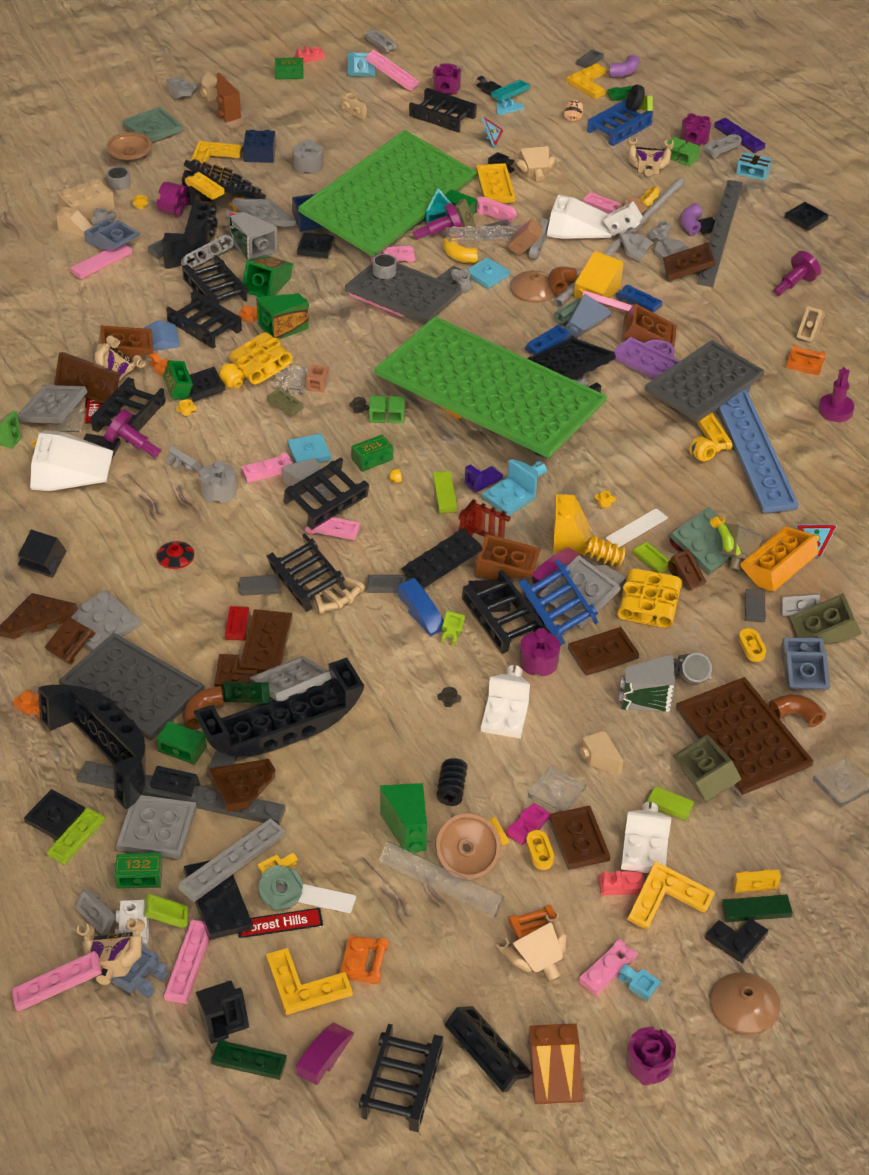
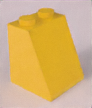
[574,251,623,299]
[553,494,590,554]

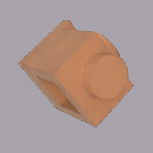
[307,364,329,393]

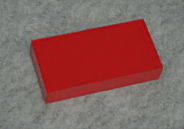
[225,606,250,641]

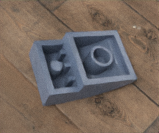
[84,219,140,250]
[781,638,830,690]

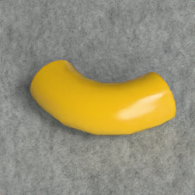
[443,236,478,264]

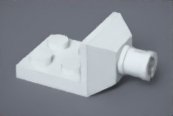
[481,665,530,739]
[621,802,671,873]

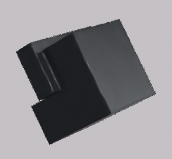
[18,529,67,578]
[196,980,250,1044]

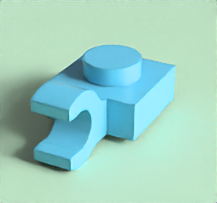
[618,964,661,1002]

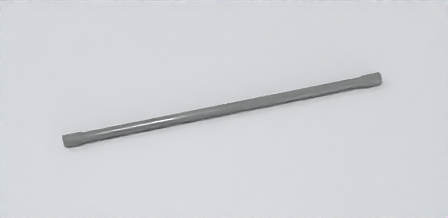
[554,178,684,307]

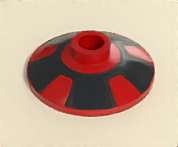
[156,541,194,569]

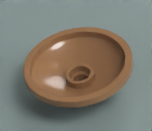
[106,132,152,161]
[510,270,558,303]
[435,813,501,879]
[710,972,780,1035]

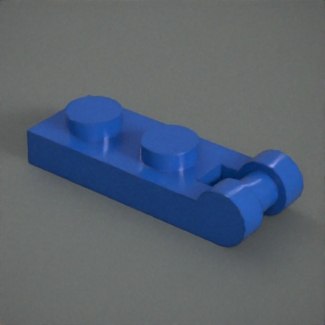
[615,285,662,313]
[525,325,570,355]

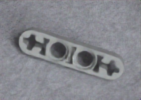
[529,218,550,259]
[181,235,234,269]

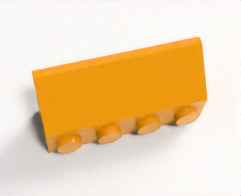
[740,526,818,592]

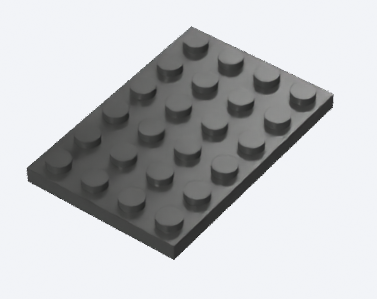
[345,263,462,324]
[645,340,765,422]
[59,633,205,740]

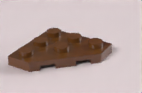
[0,593,78,639]
[208,759,276,812]

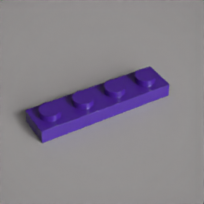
[714,118,766,153]

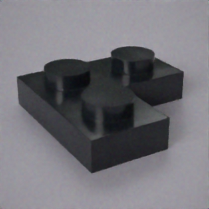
[705,918,769,964]

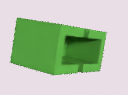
[665,137,700,167]
[369,396,405,424]

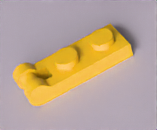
[185,172,225,200]
[696,413,732,453]

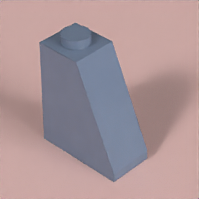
[564,294,612,338]

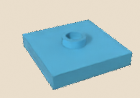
[469,258,510,289]
[287,433,331,463]

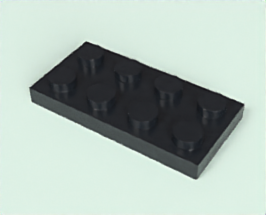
[401,528,483,589]
[183,860,253,940]

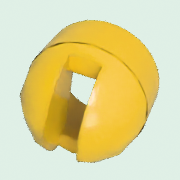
[389,468,402,483]

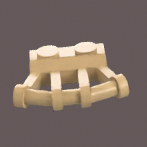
[303,566,365,614]

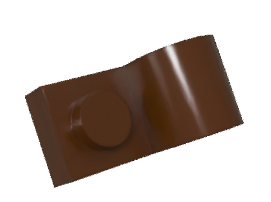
[668,549,707,591]

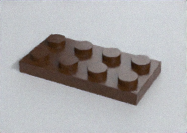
[54,352,120,404]
[239,609,293,674]

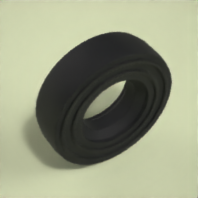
[626,84,645,111]

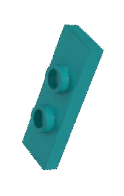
[491,80,530,101]

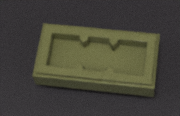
[454,199,476,235]
[267,388,304,416]

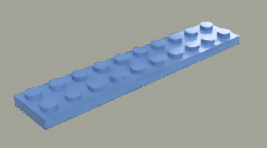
[717,389,798,513]

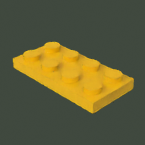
[476,163,515,204]

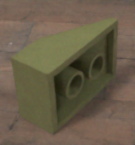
[789,593,862,643]
[673,734,742,801]

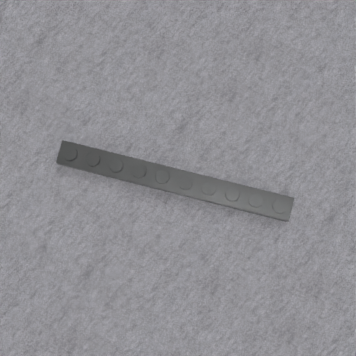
[697,180,743,287]
[78,761,286,826]

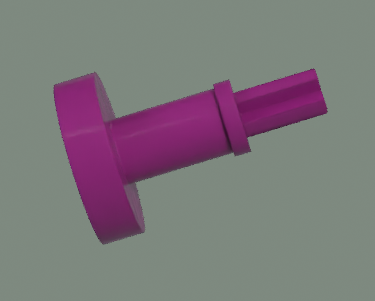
[412,203,463,240]
[773,251,821,296]
[818,367,855,422]
[104,409,162,459]

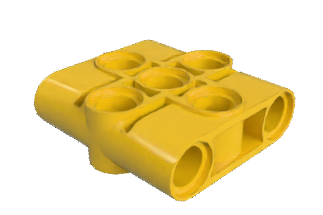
[229,332,293,384]
[617,569,682,628]

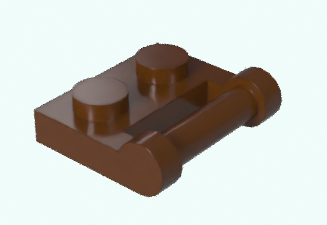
[44,616,96,665]

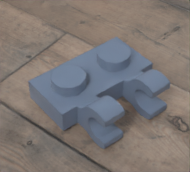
[112,946,169,998]

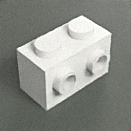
[604,201,643,236]
[115,900,150,949]

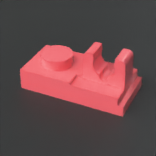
[294,46,325,63]
[598,871,645,896]

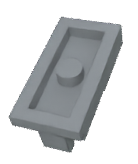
[166,445,204,473]
[780,593,820,616]
[76,890,116,935]

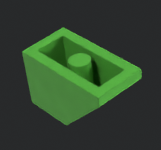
[0,410,22,449]

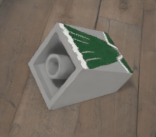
[230,211,277,259]
[618,655,675,712]

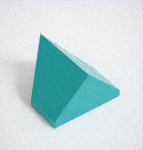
[426,188,451,223]

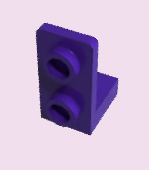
[464,464,503,493]

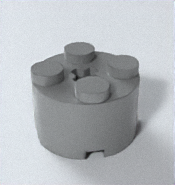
[293,140,323,174]
[199,461,237,503]

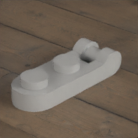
[366,29,397,54]
[703,134,742,158]

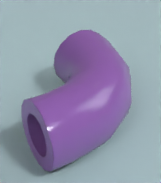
[610,55,640,77]
[680,203,702,236]

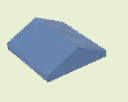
[144,320,180,351]

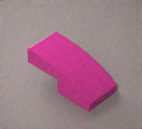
[506,803,550,845]

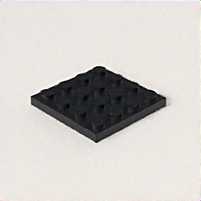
[184,159,266,199]
[527,337,616,380]

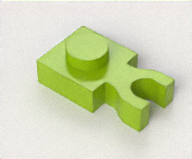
[441,611,466,646]

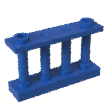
[587,99,653,146]
[518,559,599,646]

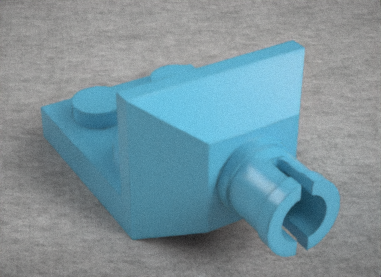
[347,52,376,77]
[482,459,547,517]

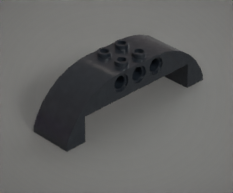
[162,170,218,269]
[193,657,364,757]
[38,685,146,809]

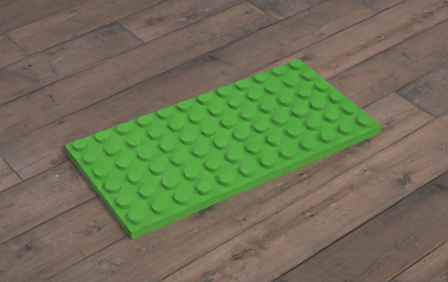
[298,130,478,257]
[374,316,607,459]

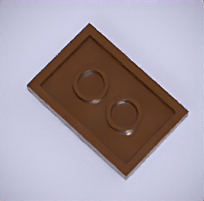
[663,243,716,281]
[568,627,639,676]
[549,806,610,870]

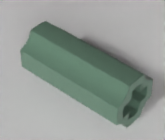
[554,298,580,325]

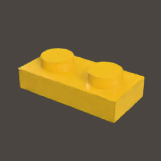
[733,869,781,893]

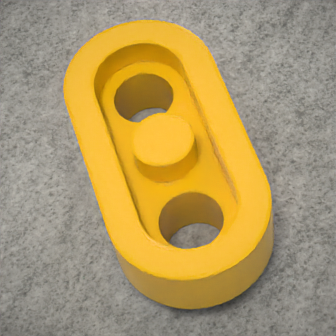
[639,186,660,207]
[738,628,766,662]
[526,830,554,870]

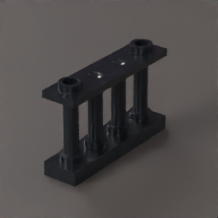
[409,88,477,133]
[182,254,248,304]
[166,290,242,349]
[90,377,166,443]
[283,457,369,530]
[266,533,345,612]
[461,570,544,654]
[359,1024,443,1133]

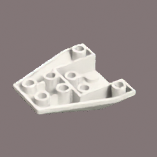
[547,195,612,239]
[30,430,113,491]

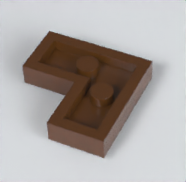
[215,654,257,689]

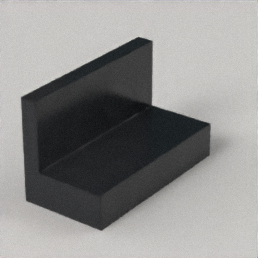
[150,766,201,797]

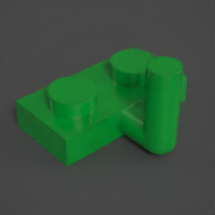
[607,86,633,101]

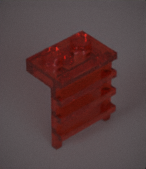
[458,499,511,538]

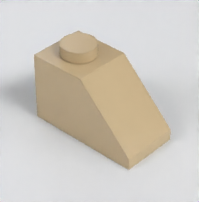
[200,72,217,102]
[56,207,93,237]
[796,306,825,342]
[580,731,624,775]

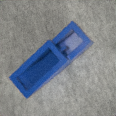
[398,578,444,636]

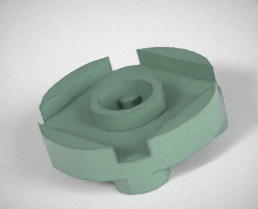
[258,865,303,911]

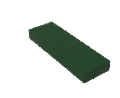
[223,681,270,703]
[722,894,793,922]
[211,1040,287,1080]

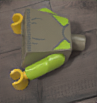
[710,516,763,571]

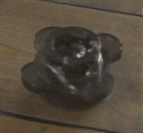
[349,397,369,413]
[437,687,462,707]

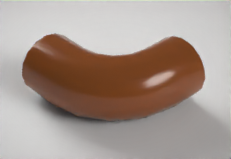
[548,266,577,293]
[183,686,224,730]
[769,694,826,727]

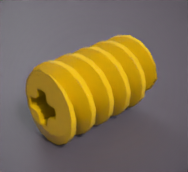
[582,535,625,569]

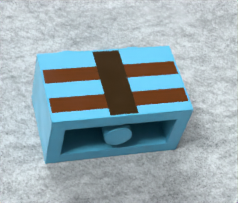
[736,152,772,181]

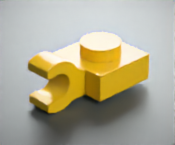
[257,853,298,874]

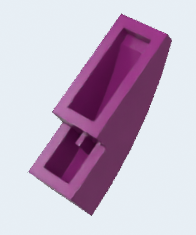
[532,547,583,590]
[296,1022,354,1085]

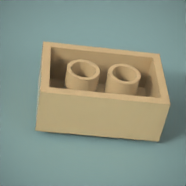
[57,178,115,219]

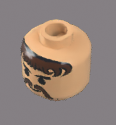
[564,100,584,122]

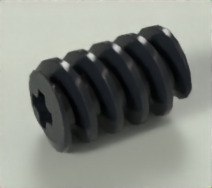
[436,758,468,806]

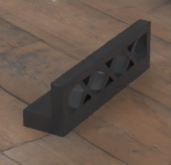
[444,1006,532,1092]

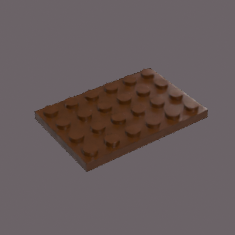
[676,677,814,795]

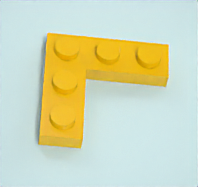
[566,63,607,99]
[189,141,243,171]
[627,861,715,930]
[266,948,353,1015]

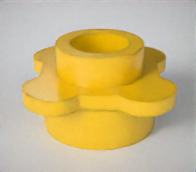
[133,195,148,209]
[176,399,197,416]
[594,490,616,508]

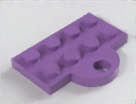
[613,337,680,379]

